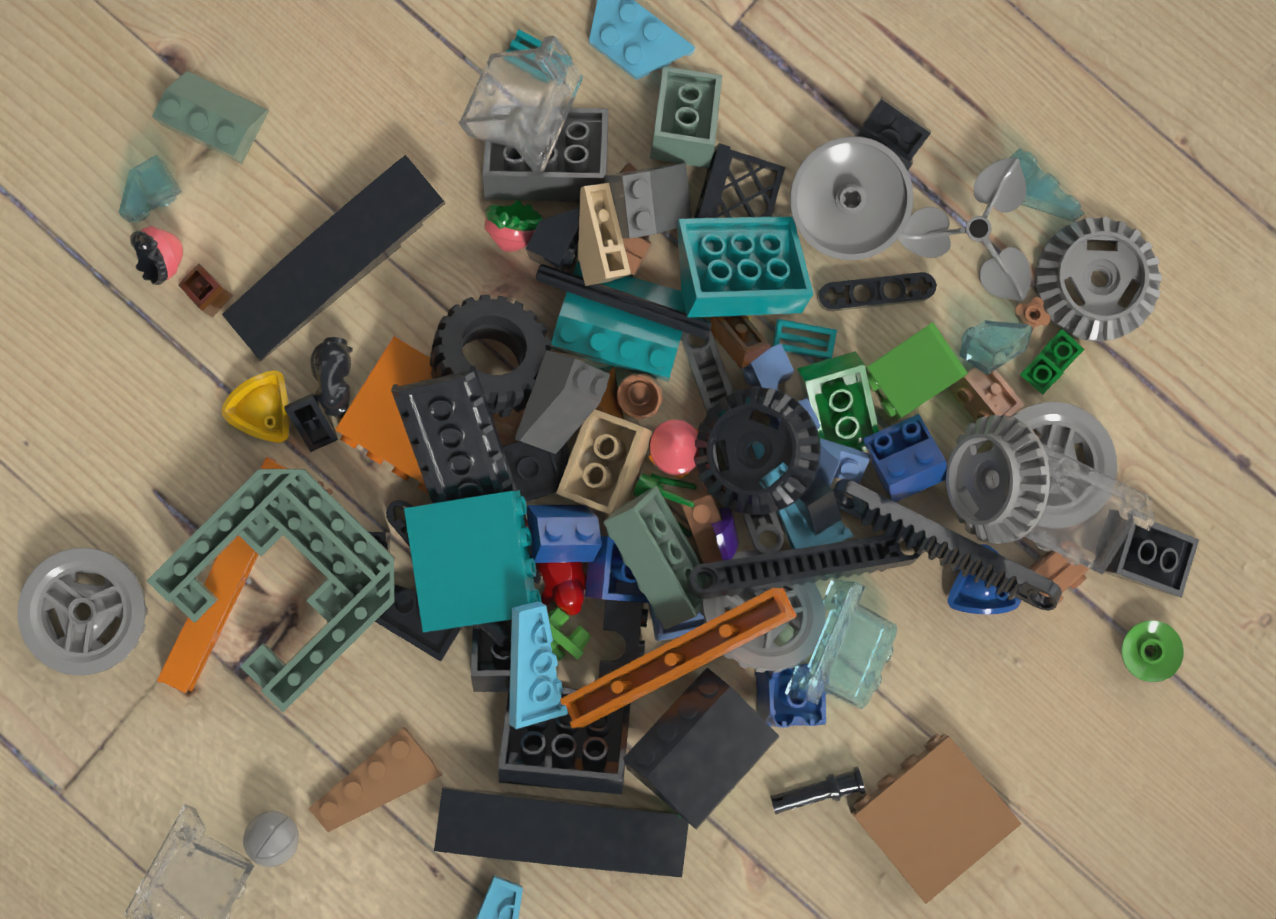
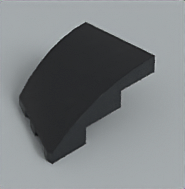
[854,97,931,171]

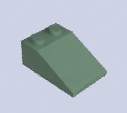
[650,66,722,168]

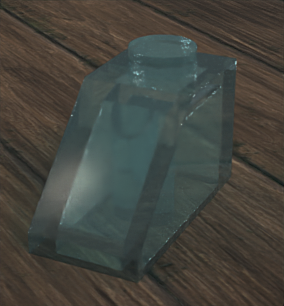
[959,320,1033,375]

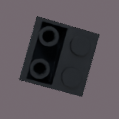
[526,207,580,271]

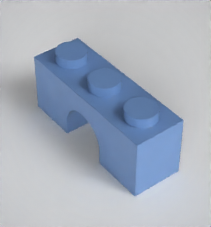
[743,344,821,430]

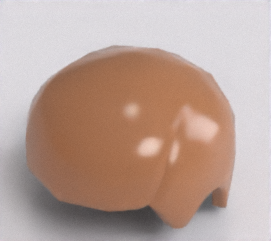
[617,372,663,419]

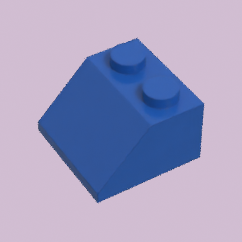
[526,505,602,563]

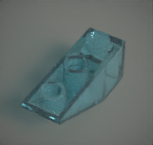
[1010,148,1084,222]

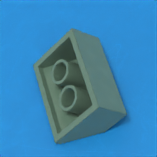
[152,71,269,164]

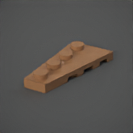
[308,727,444,832]

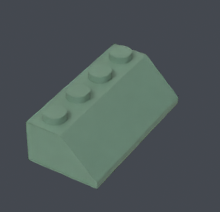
[603,486,708,630]

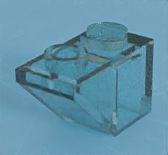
[118,155,182,223]

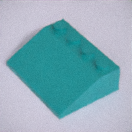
[677,216,814,318]
[551,262,686,382]

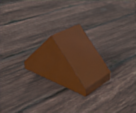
[178,264,234,317]

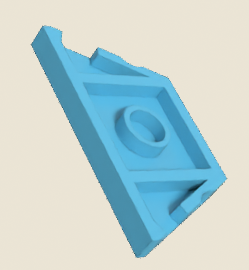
[589,0,695,80]

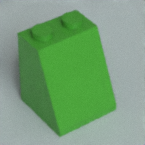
[866,322,968,420]

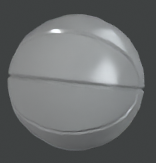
[243,811,299,867]

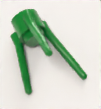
[633,473,697,537]

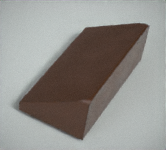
[710,315,771,368]

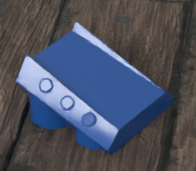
[754,663,826,728]

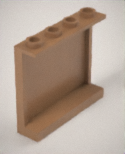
[851,734,1022,904]

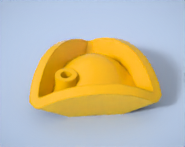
[221,370,289,443]

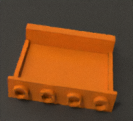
[335,336,432,494]

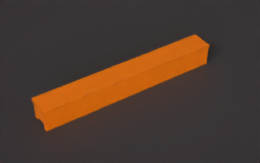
[157,457,289,693]
[560,588,797,728]

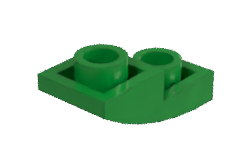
[1020,328,1085,395]

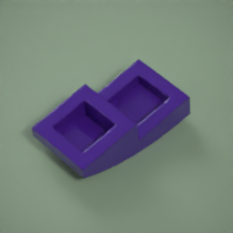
[711,506,739,561]

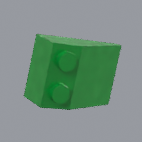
[797,351,879,452]

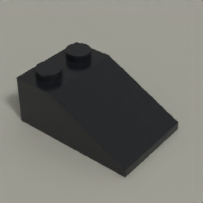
[1091,509,1199,598]
[471,619,512,692]

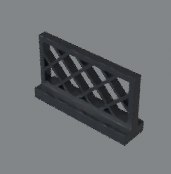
[693,143,785,219]

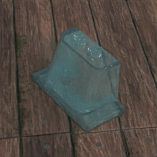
[785,579,897,709]

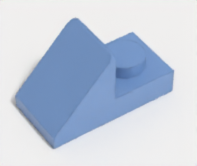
[816,438,870,486]

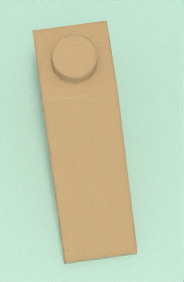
[578,183,631,286]

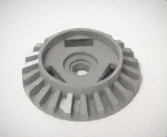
[1035,217,1162,342]
[991,402,1117,528]
[946,415,1050,544]
[18,548,148,675]
[700,550,825,673]

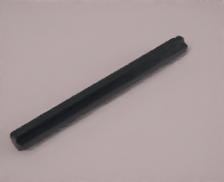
[536,264,712,339]

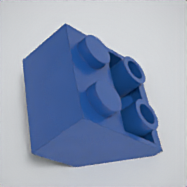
[863,414,947,502]

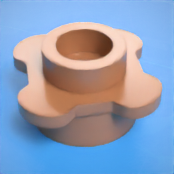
[1015,297,1051,333]

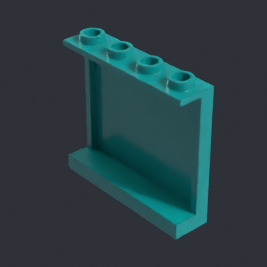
[404,490,541,632]

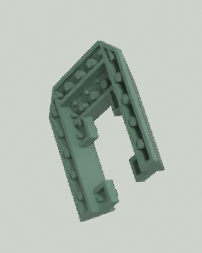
[147,469,395,712]

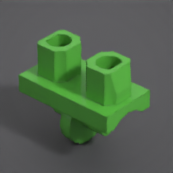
[548,607,592,661]

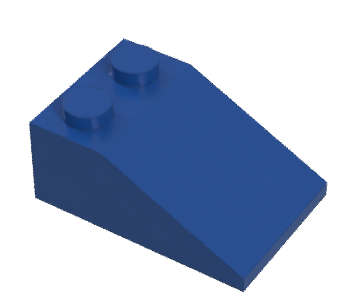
[585,536,650,603]

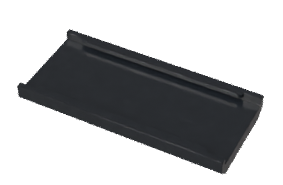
[391,366,528,527]

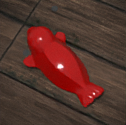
[538,562,587,615]

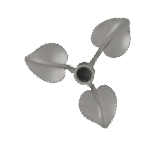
[898,157,1031,301]

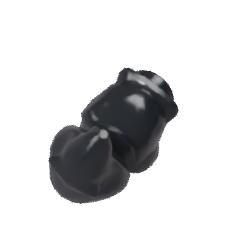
[310,337,353,418]

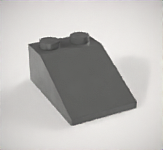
[604,163,692,239]
[515,350,610,454]

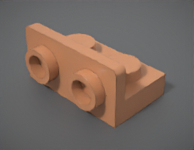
[949,358,1025,422]

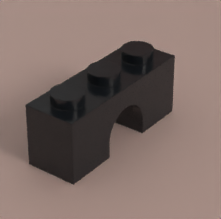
[598,599,648,679]

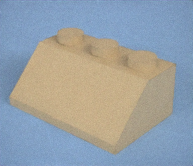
[556,409,653,515]

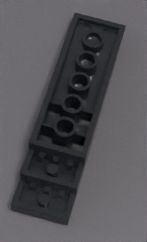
[222,154,446,361]
[434,787,689,877]

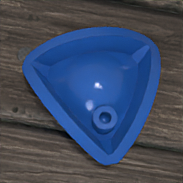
[947,544,1021,615]

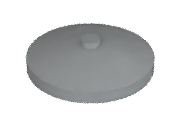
[790,137,913,260]

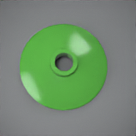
[1121,620,1184,682]

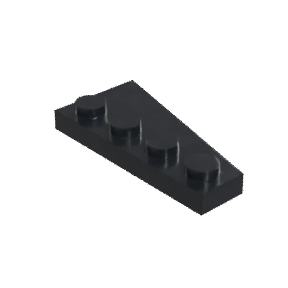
[375,584,462,662]

